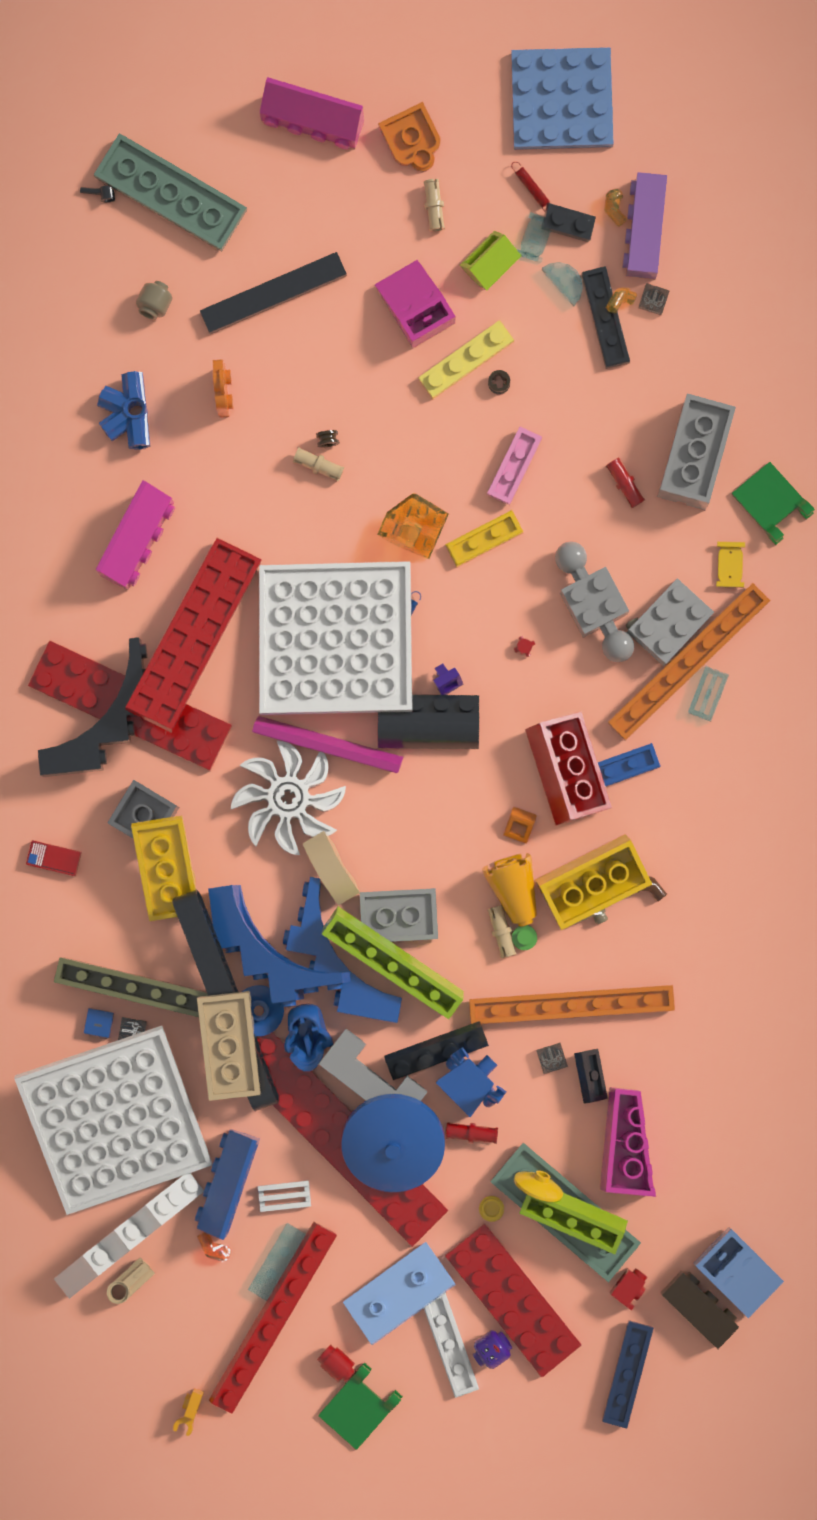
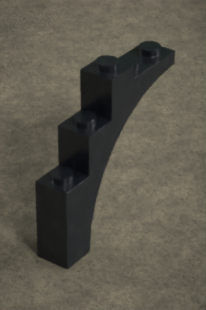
[38,637,148,777]

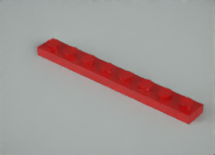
[209,1221,337,1414]

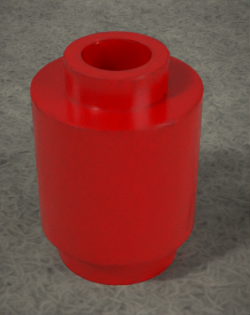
[317,1344,355,1382]

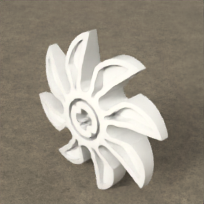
[231,740,346,855]

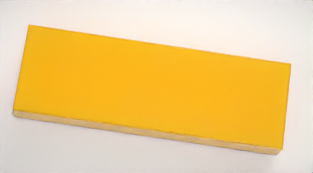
[445,510,524,567]

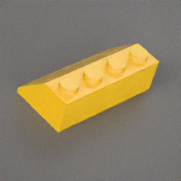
[535,834,652,930]

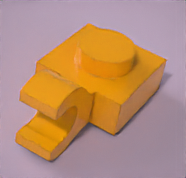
[173,1388,204,1436]

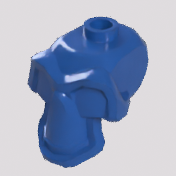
[284,1004,333,1071]

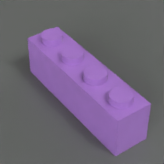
[622,172,667,279]

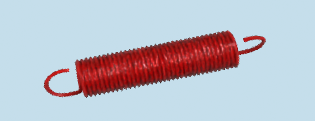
[511,162,550,212]

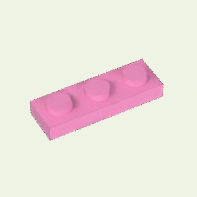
[487,426,542,506]

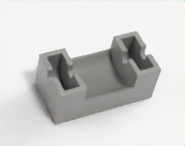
[657,393,736,510]
[319,1029,427,1101]

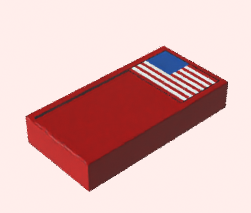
[26,840,82,877]

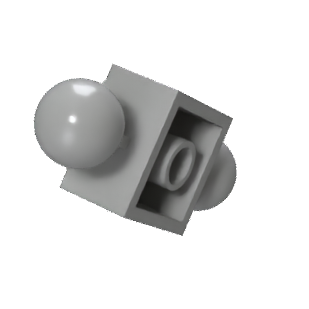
[555,541,634,663]

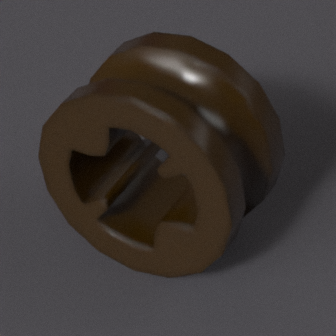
[488,370,511,395]
[316,430,340,448]

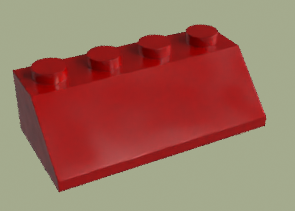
[525,712,612,826]

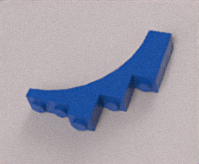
[283,877,402,1023]
[208,885,351,1007]

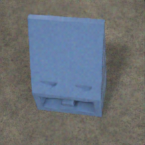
[693,1227,784,1318]

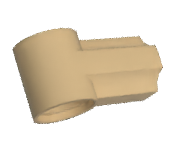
[107,1257,155,1304]

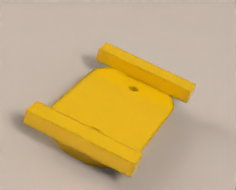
[716,541,745,588]

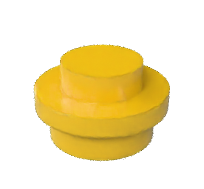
[479,1196,504,1222]

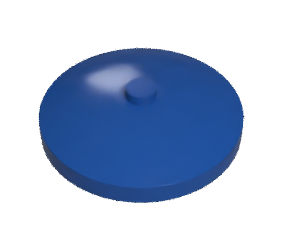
[342,1094,445,1192]

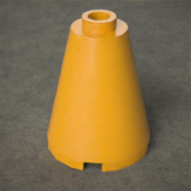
[482,853,537,927]

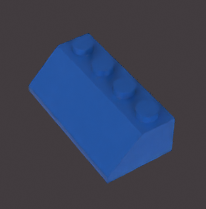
[194,1129,260,1240]

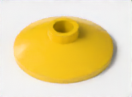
[514,1171,563,1202]

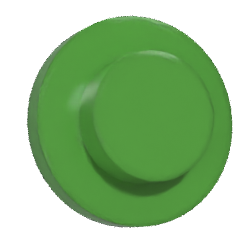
[512,925,537,950]

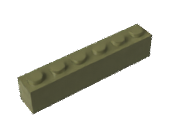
[54,957,208,1017]

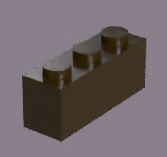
[660,1271,739,1350]

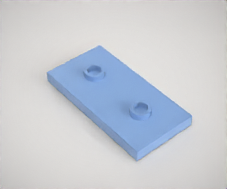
[343,1242,456,1345]

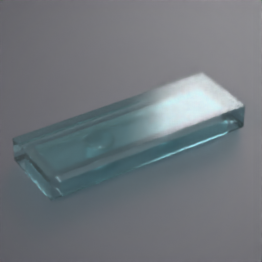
[248,1222,306,1301]

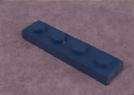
[602,1320,654,1429]

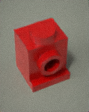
[609,1268,648,1311]

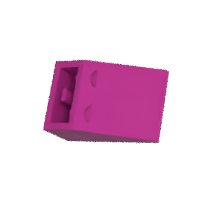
[374,260,456,348]

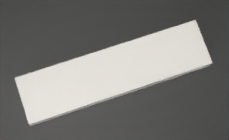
[424,1292,479,1398]

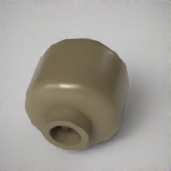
[136,281,173,320]

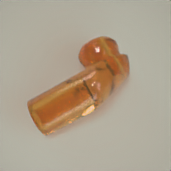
[197,1232,232,1261]

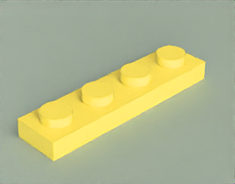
[418,320,514,399]

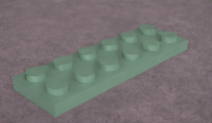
[94,133,247,252]
[490,1142,641,1283]

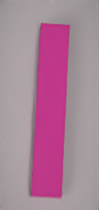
[252,716,404,773]

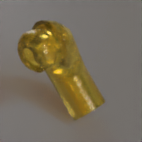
[606,287,637,313]

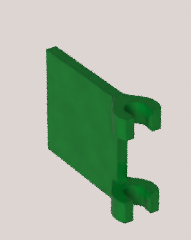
[732,462,815,545]
[318,1362,403,1450]

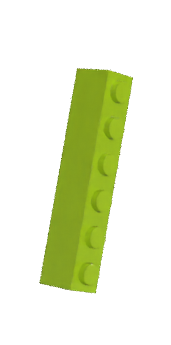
[322,906,464,1020]

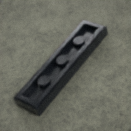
[581,266,630,369]

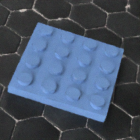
[511,47,614,150]

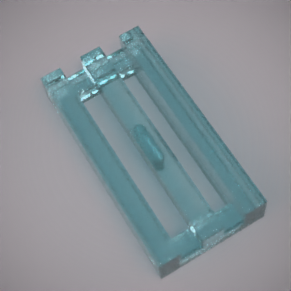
[687,665,729,722]

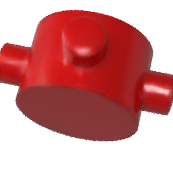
[514,636,535,657]

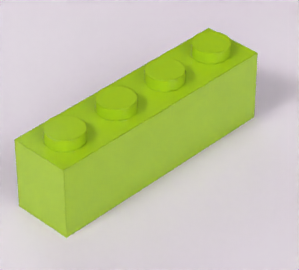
[519,1193,628,1254]

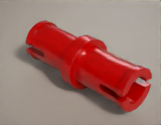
[606,457,645,508]
[446,1122,498,1144]

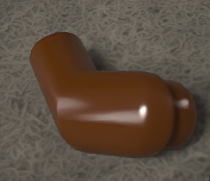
[636,876,667,902]

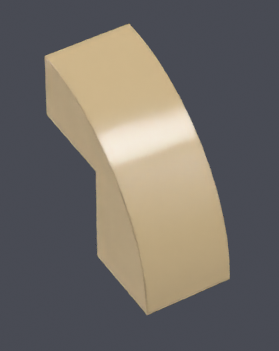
[302,831,360,905]

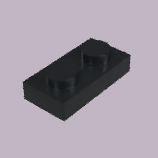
[541,203,596,242]
[574,1048,608,1104]

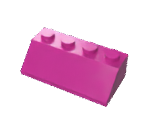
[260,77,364,149]
[95,480,175,590]

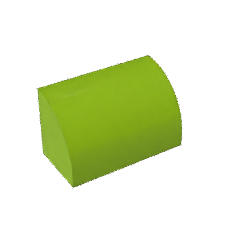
[460,230,522,291]

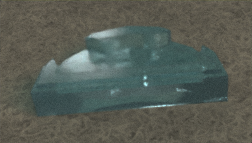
[542,262,583,307]

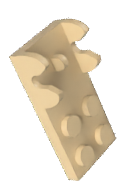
[197,991,261,1101]

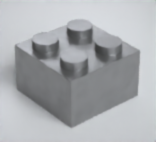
[107,780,180,838]

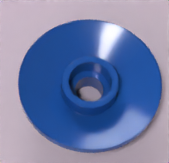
[242,985,284,1036]

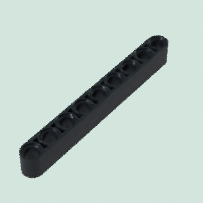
[173,889,279,1112]

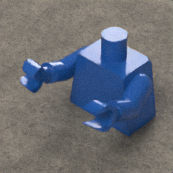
[436,1047,507,1117]

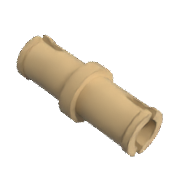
[423,179,445,232]
[292,447,345,482]
[487,905,517,958]

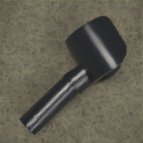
[80,185,115,203]

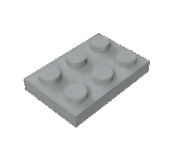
[627,578,714,666]
[359,888,438,942]

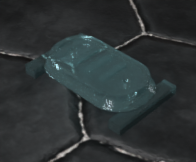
[517,212,550,263]

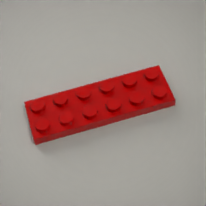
[445,1223,582,1378]

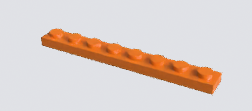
[608,583,771,741]
[469,985,675,1024]

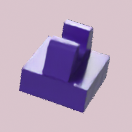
[433,663,464,695]

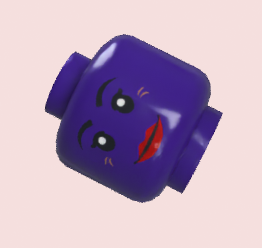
[473,1330,512,1369]

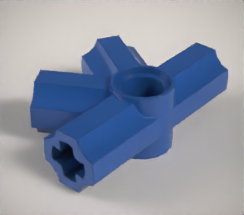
[97,371,151,450]

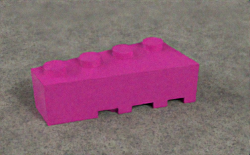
[600,1087,656,1197]

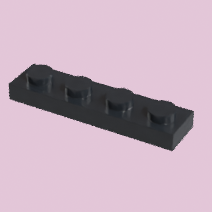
[384,1021,489,1080]

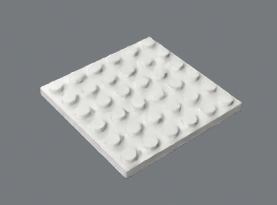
[259,561,412,715]
[14,1025,212,1215]

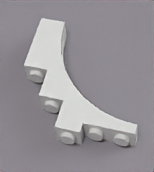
[54,1173,204,1299]

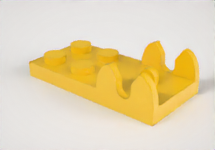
[131,815,196,921]

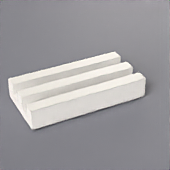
[258,1180,311,1212]

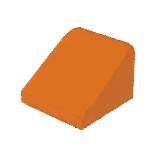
[503,807,537,844]

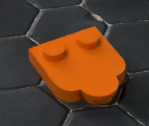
[378,102,441,172]
[213,359,233,417]

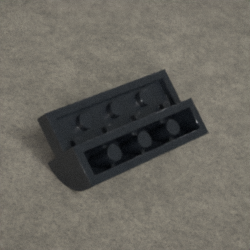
[378,695,479,749]

